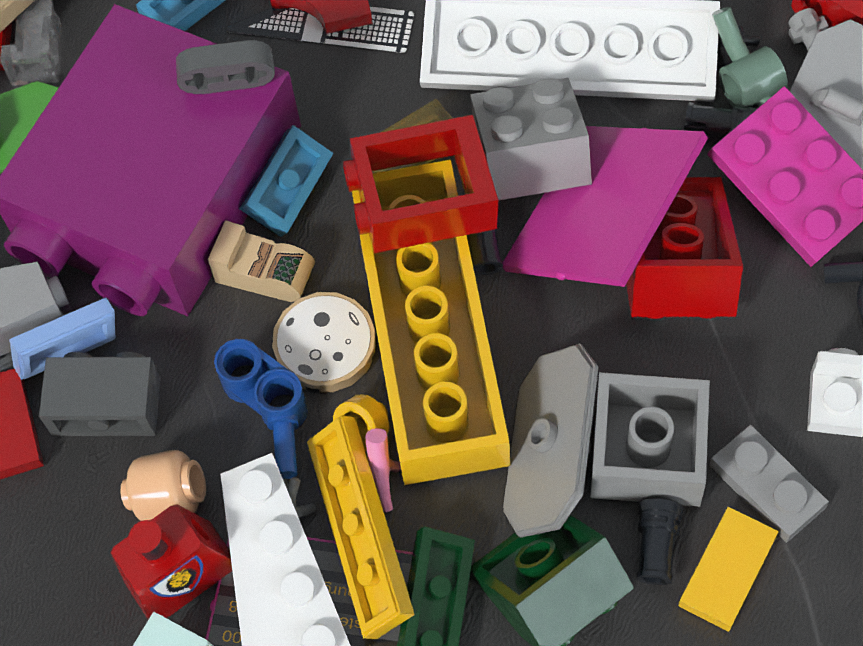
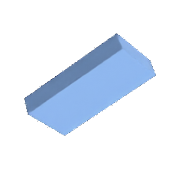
[9,298,116,380]

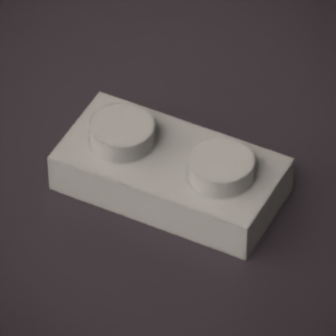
[709,425,829,543]

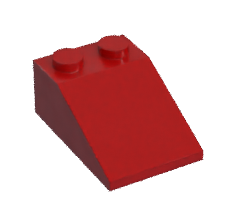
[626,177,743,319]

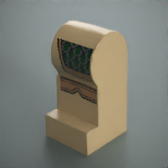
[208,220,315,302]

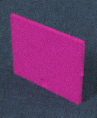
[502,126,708,287]

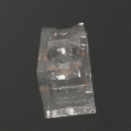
[0,0,62,86]

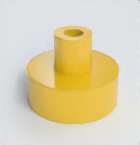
[333,394,389,451]

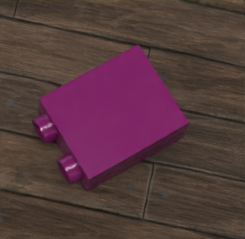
[0,4,301,317]

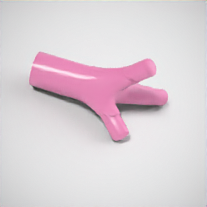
[365,428,401,512]

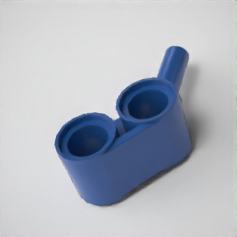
[214,339,308,479]

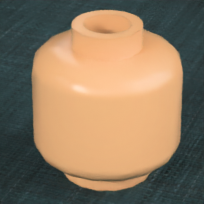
[121,450,206,521]

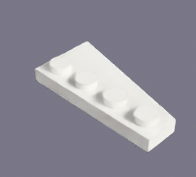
[220,453,351,646]

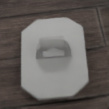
[790,19,863,170]
[503,344,598,537]

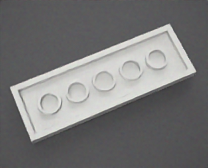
[420,0,720,102]

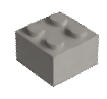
[470,78,592,201]
[590,372,710,507]

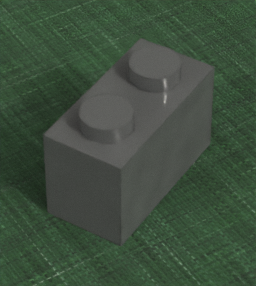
[39,352,161,436]

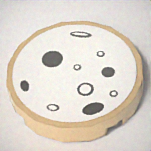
[272,292,376,392]

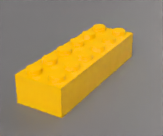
[352,160,510,485]

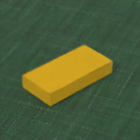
[678,507,779,632]

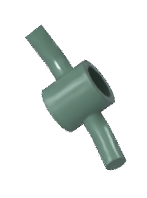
[712,7,788,108]

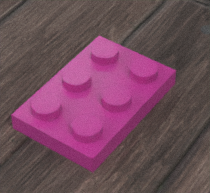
[707,86,863,267]

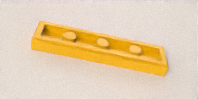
[307,415,415,639]

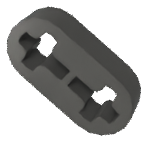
[176,40,275,94]

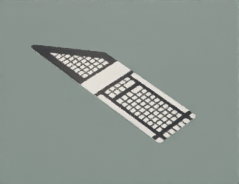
[226,7,414,53]

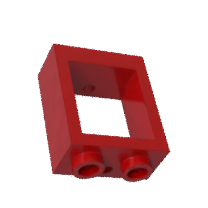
[343,115,498,253]

